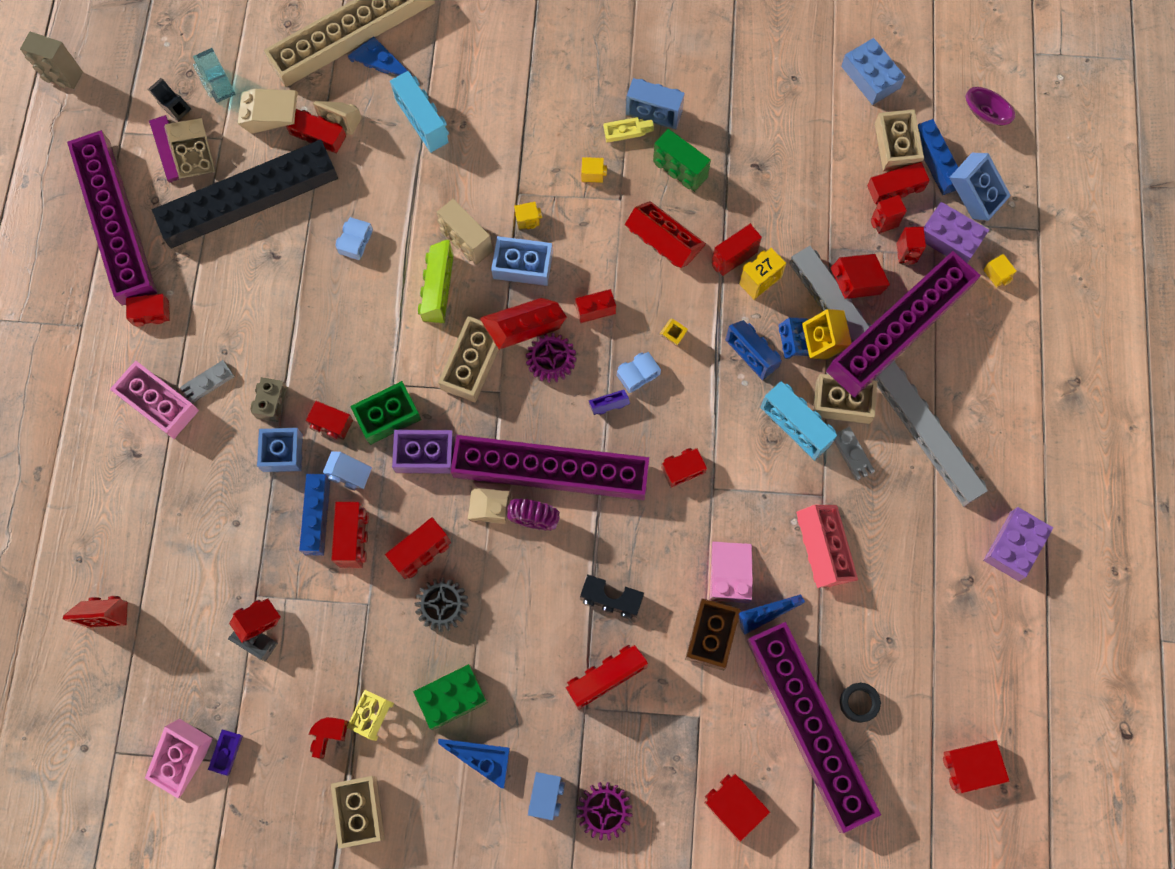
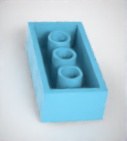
[390,71,449,153]
[760,381,837,461]

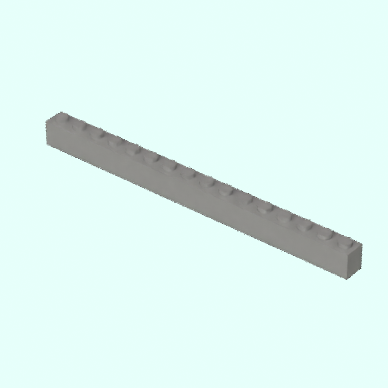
[789,246,988,507]

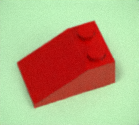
[63,596,128,628]

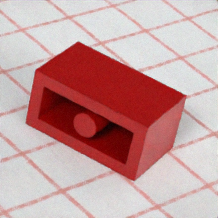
[871,195,907,234]
[897,227,926,265]
[575,289,616,323]
[126,294,170,327]
[305,401,353,440]
[661,448,707,488]
[229,598,281,643]

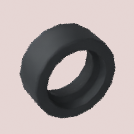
[840,682,881,723]

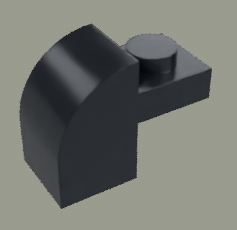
[147,78,191,121]

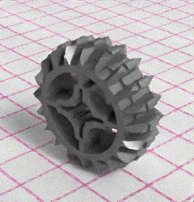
[415,578,469,632]

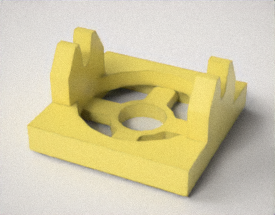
[347,690,394,741]

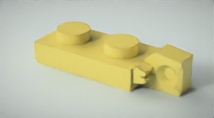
[603,117,654,143]

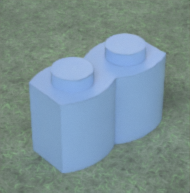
[335,217,373,260]
[617,352,661,393]

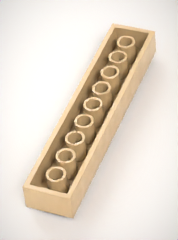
[264,0,435,87]

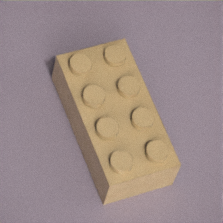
[438,316,499,403]

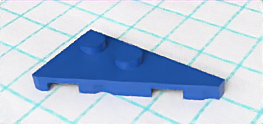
[348,36,413,77]
[739,594,805,635]
[438,739,510,789]

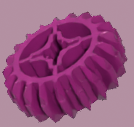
[526,333,577,383]
[507,498,560,531]
[577,782,633,841]

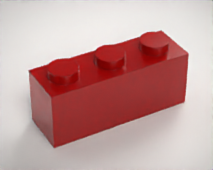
[286,109,346,154]
[867,162,930,204]

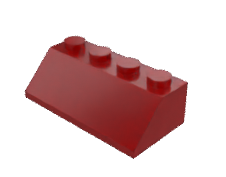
[624,201,706,268]
[480,298,567,350]
[565,645,648,710]

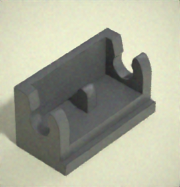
[228,631,278,662]

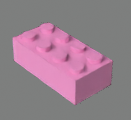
[110,360,199,439]

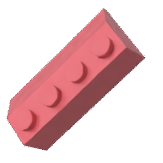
[796,505,858,588]

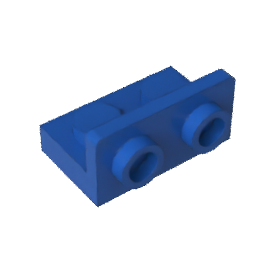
[779,317,809,359]

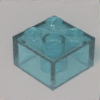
[193,48,236,103]

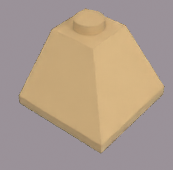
[313,101,362,135]
[468,482,511,524]

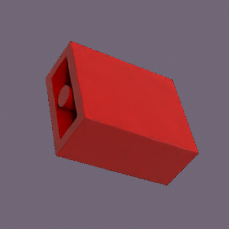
[712,223,762,276]
[831,254,890,299]
[943,740,1010,793]
[704,773,770,842]

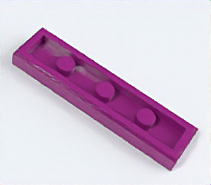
[149,115,183,183]

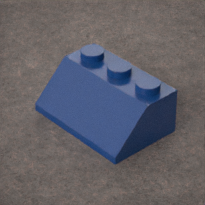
[725,320,782,381]

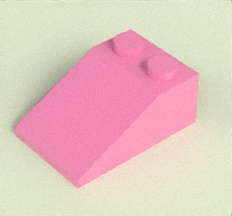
[710,542,753,603]
[145,719,213,798]

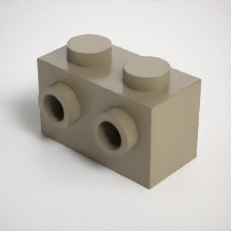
[251,377,288,422]

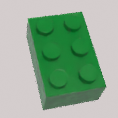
[653,129,711,192]
[350,381,422,445]
[413,664,488,730]

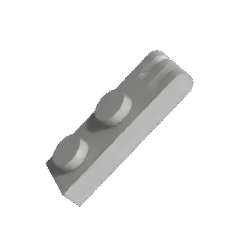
[180,360,235,403]
[834,426,875,480]

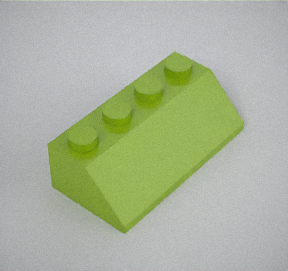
[418,240,454,323]

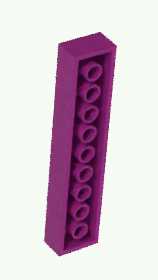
[67,130,157,306]
[826,251,981,398]
[451,435,650,500]
[747,622,881,833]

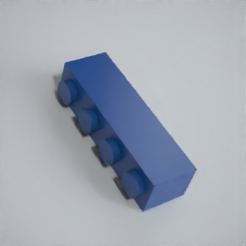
[918,119,958,196]
[299,474,331,556]

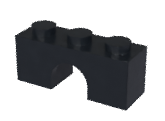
[580,574,644,620]

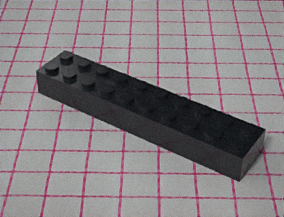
[151,139,339,249]

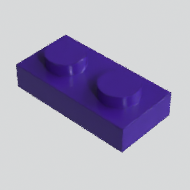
[588,390,630,415]
[208,729,243,776]

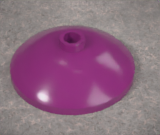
[965,87,1015,126]

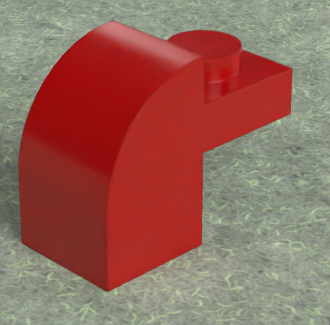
[309,717,349,759]

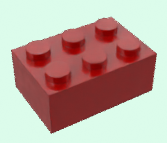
[331,502,369,568]
[384,517,451,579]

